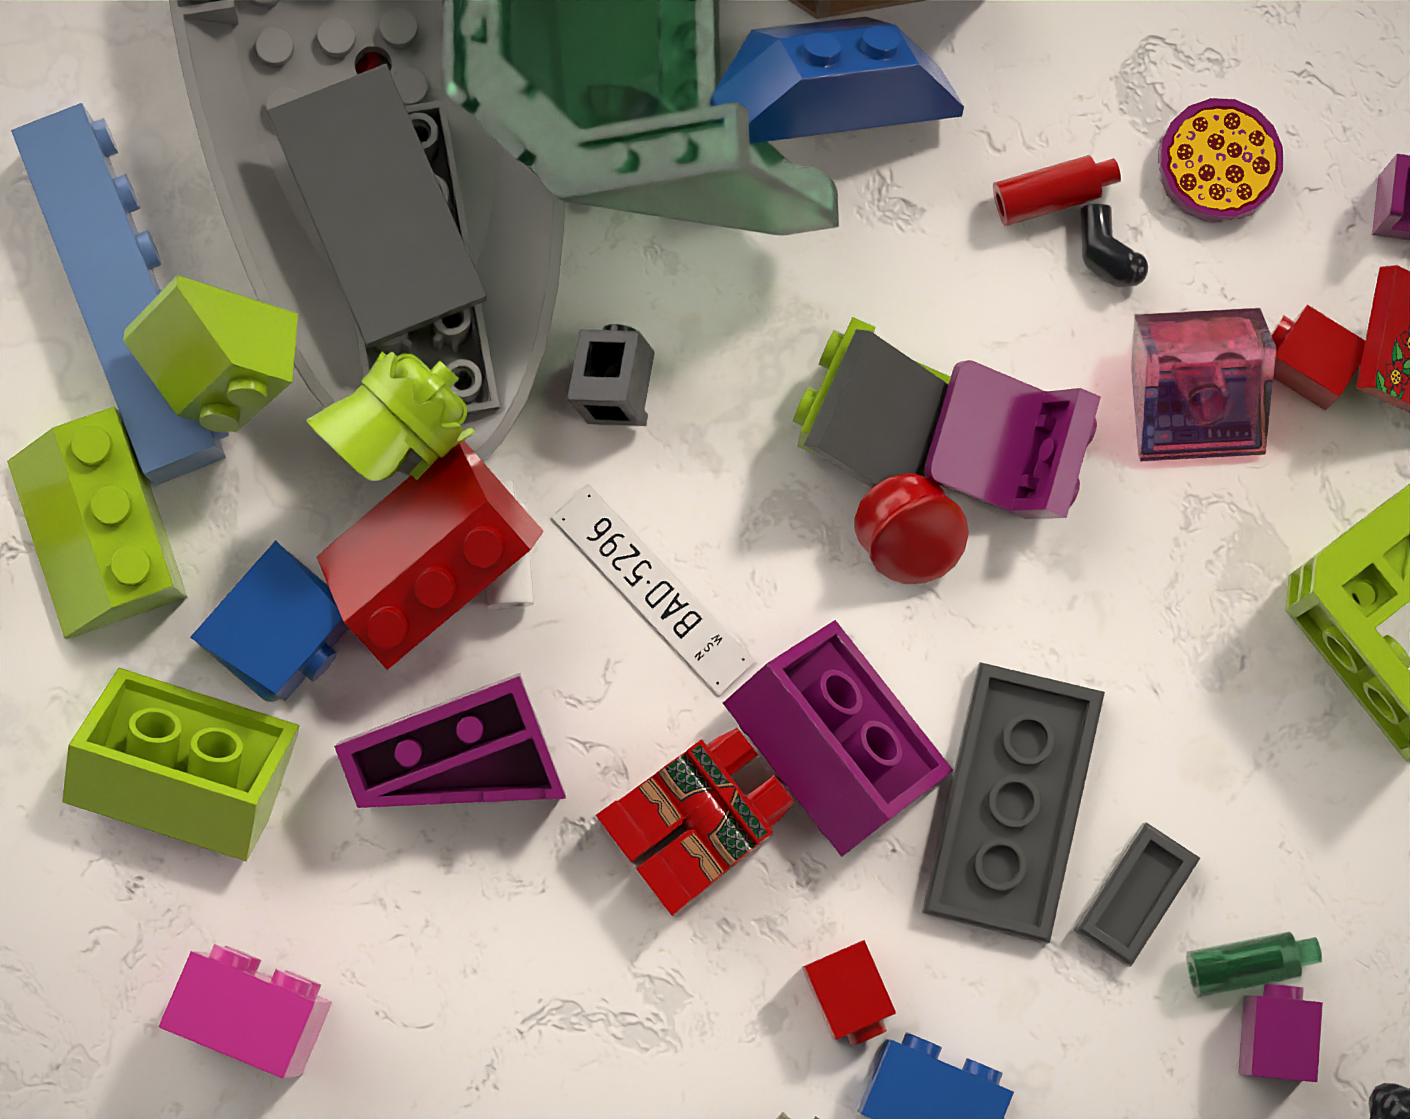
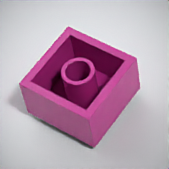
[158,944,332,1079]

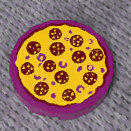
[1158,98,1283,222]

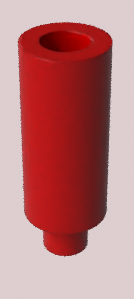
[993,155,1121,226]

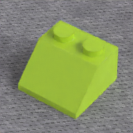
[123,275,298,433]

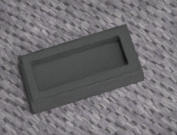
[1074,822,1200,967]

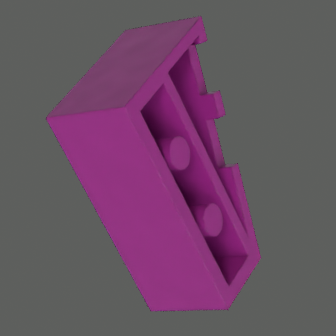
[334,673,566,808]

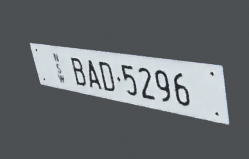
[552,484,755,695]

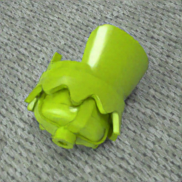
[306,352,476,481]

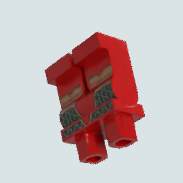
[595,728,795,916]

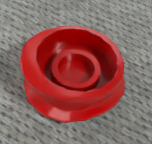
[854,473,969,585]

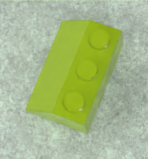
[7,406,187,639]
[62,668,300,862]

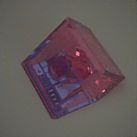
[1131,308,1276,462]

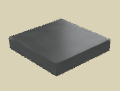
[804,329,949,488]

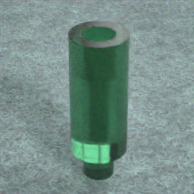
[1186,931,1322,998]

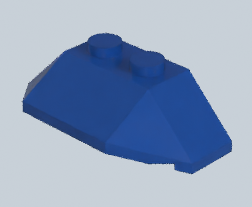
[709,16,964,146]

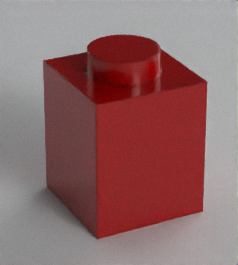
[1261,304,1365,410]
[802,940,896,1046]

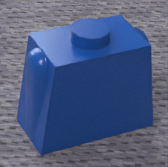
[190,540,349,702]

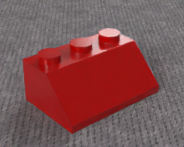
[316,441,544,670]

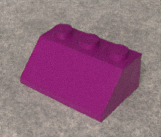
[722,620,953,857]

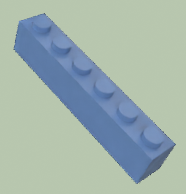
[11,103,229,486]

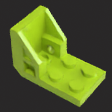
[1285,484,1410,761]

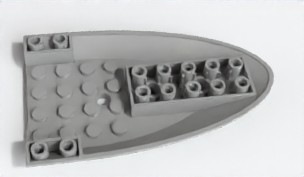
[169,0,566,476]

